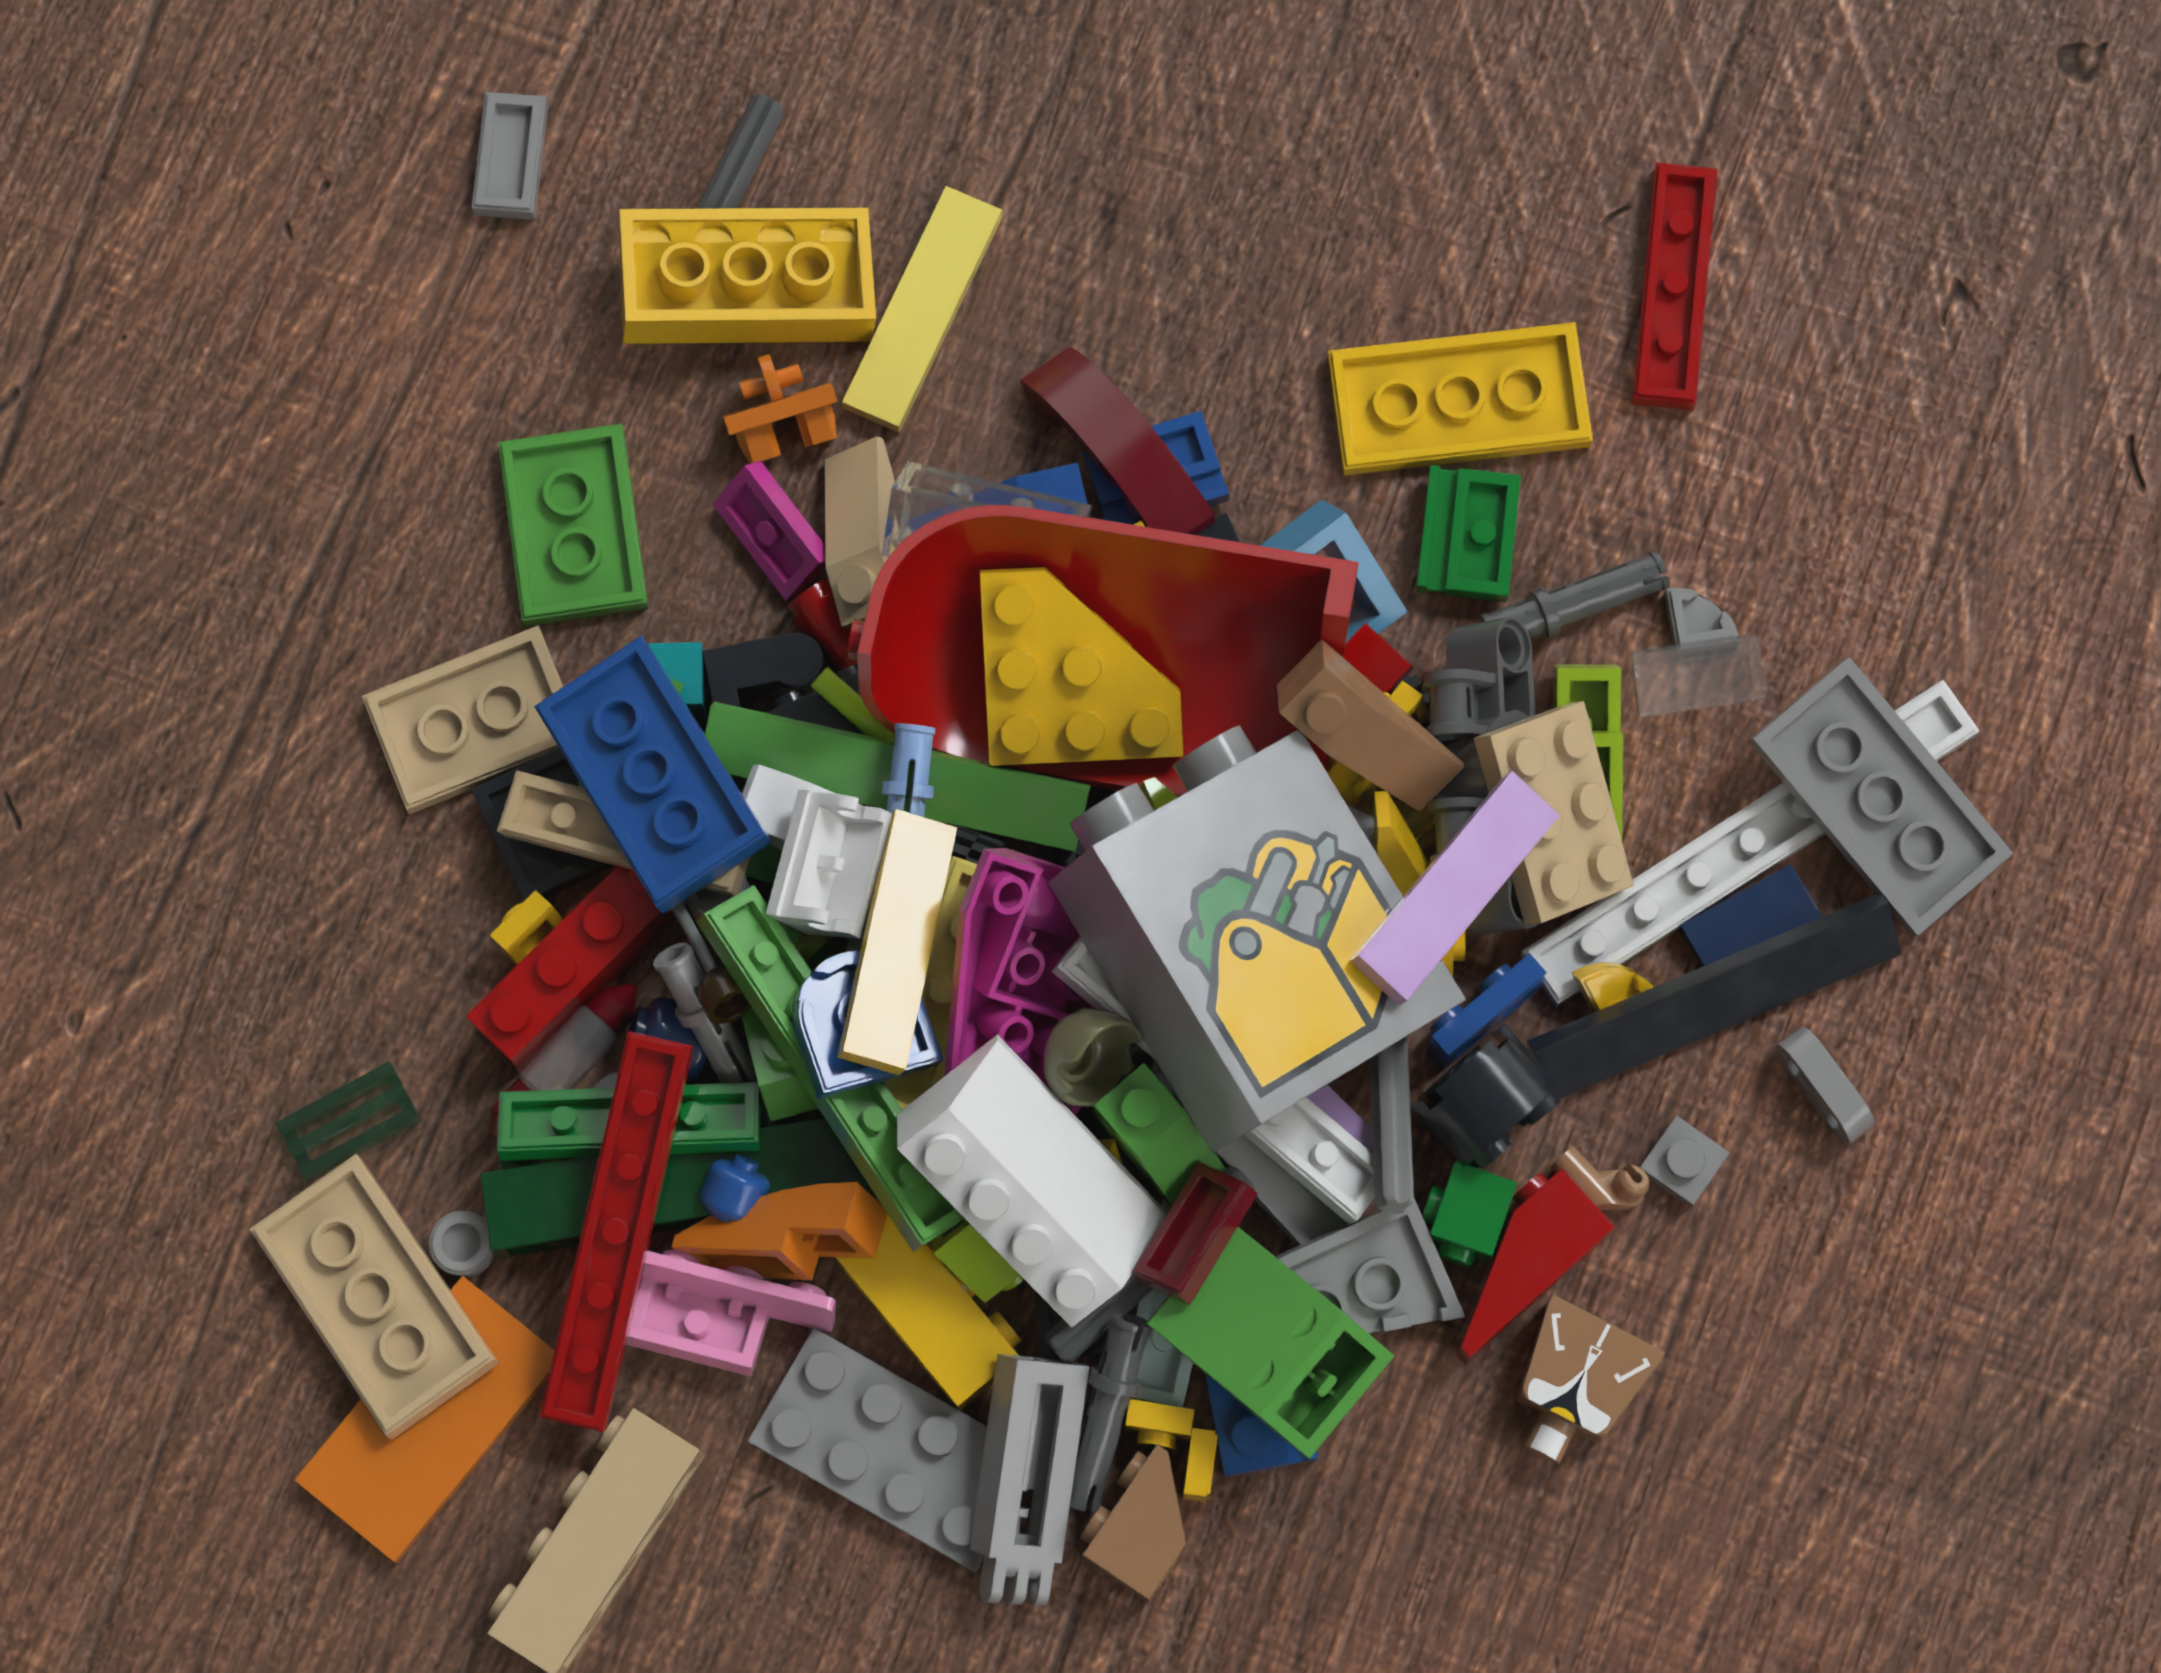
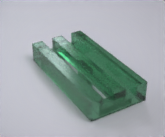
[275,1061,422,1182]

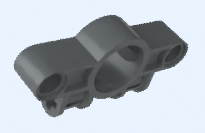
[1421,617,1537,936]

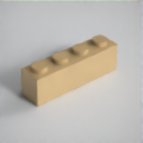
[487,1408,705,1673]

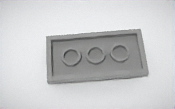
[1748,657,2014,937]
[748,1328,987,1574]

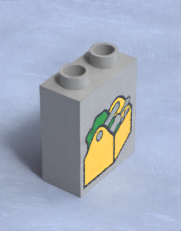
[1048,725,1466,1154]

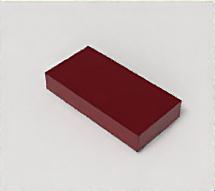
[1131,1162,1258,1305]

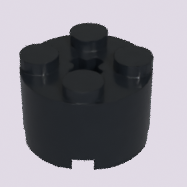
[1410,1024,1560,1169]

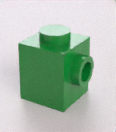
[1422,1161,1517,1269]

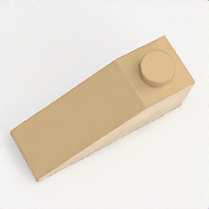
[825,436,910,629]

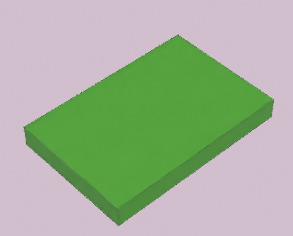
[498,424,649,627]

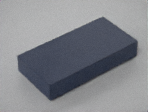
[1678,864,1822,967]

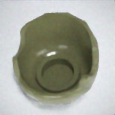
[1044,1008,1143,1107]

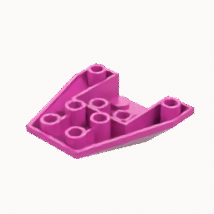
[944,848,1095,1116]

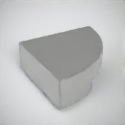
[1664,588,1740,654]

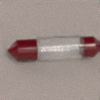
[490,984,637,1140]

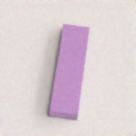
[1350,771,1560,1006]

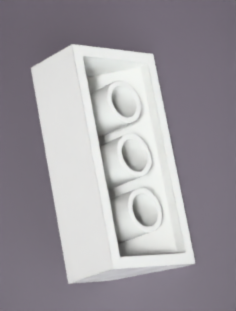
[897,1034,1168,1328]

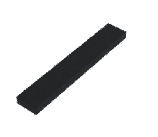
[1527,893,1902,1099]

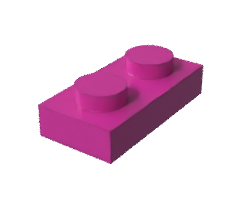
[712,461,826,601]

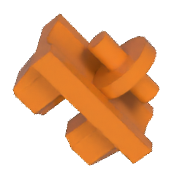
[722,354,838,464]

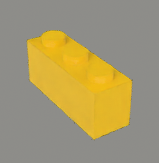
[835,1214,1021,1412]

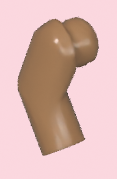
[1550,1146,1649,1210]

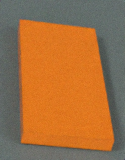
[294,1275,555,1564]

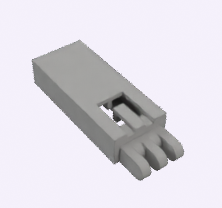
[970,1354,1089,1606]

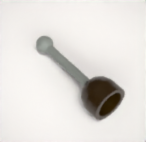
[668,898,752,1024]

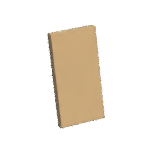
[250,1154,499,1440]

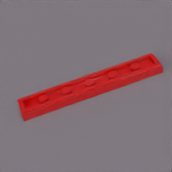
[539,1031,694,1432]

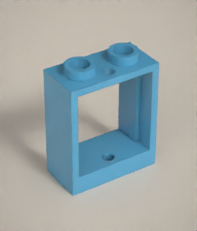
[1260,499,1407,644]

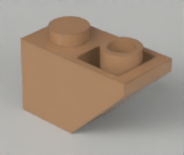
[1080,1445,1186,1604]

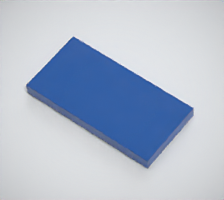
[534,636,772,914]

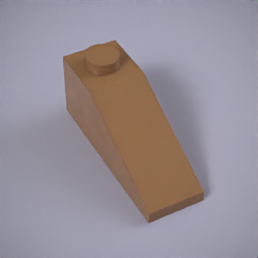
[1277,639,1464,812]

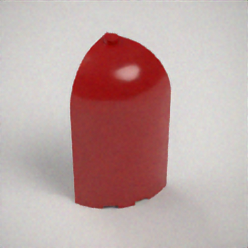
[847,505,1359,797]

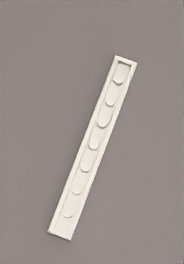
[1521,680,1980,1008]

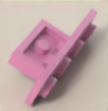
[626,1250,836,1377]

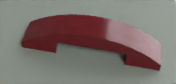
[1020,346,1216,535]

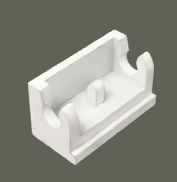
[766,789,893,939]

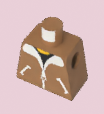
[1516,1294,1665,1464]

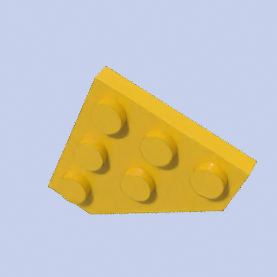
[980,567,1183,766]

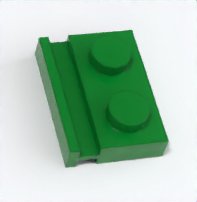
[1416,465,1521,602]

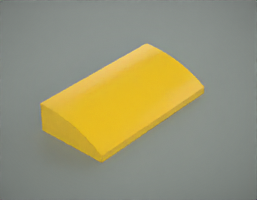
[619,208,876,344]

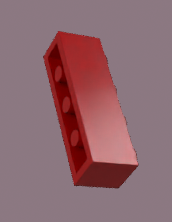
[466,866,688,1073]

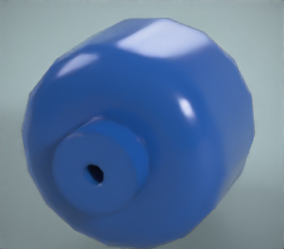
[699,1154,771,1222]

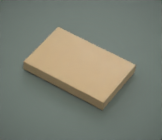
[362,625,563,815]

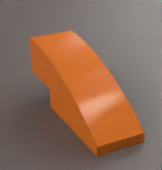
[672,1182,888,1280]

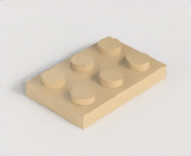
[1474,701,1634,925]

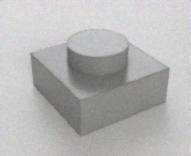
[1640,1115,1730,1209]

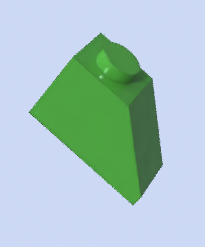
[1091,1063,1226,1207]

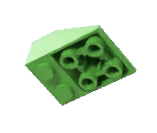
[1146,1227,1394,1459]

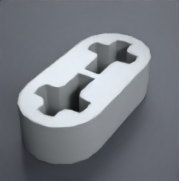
[1775,1027,1875,1144]

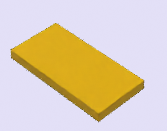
[1327,322,1593,476]

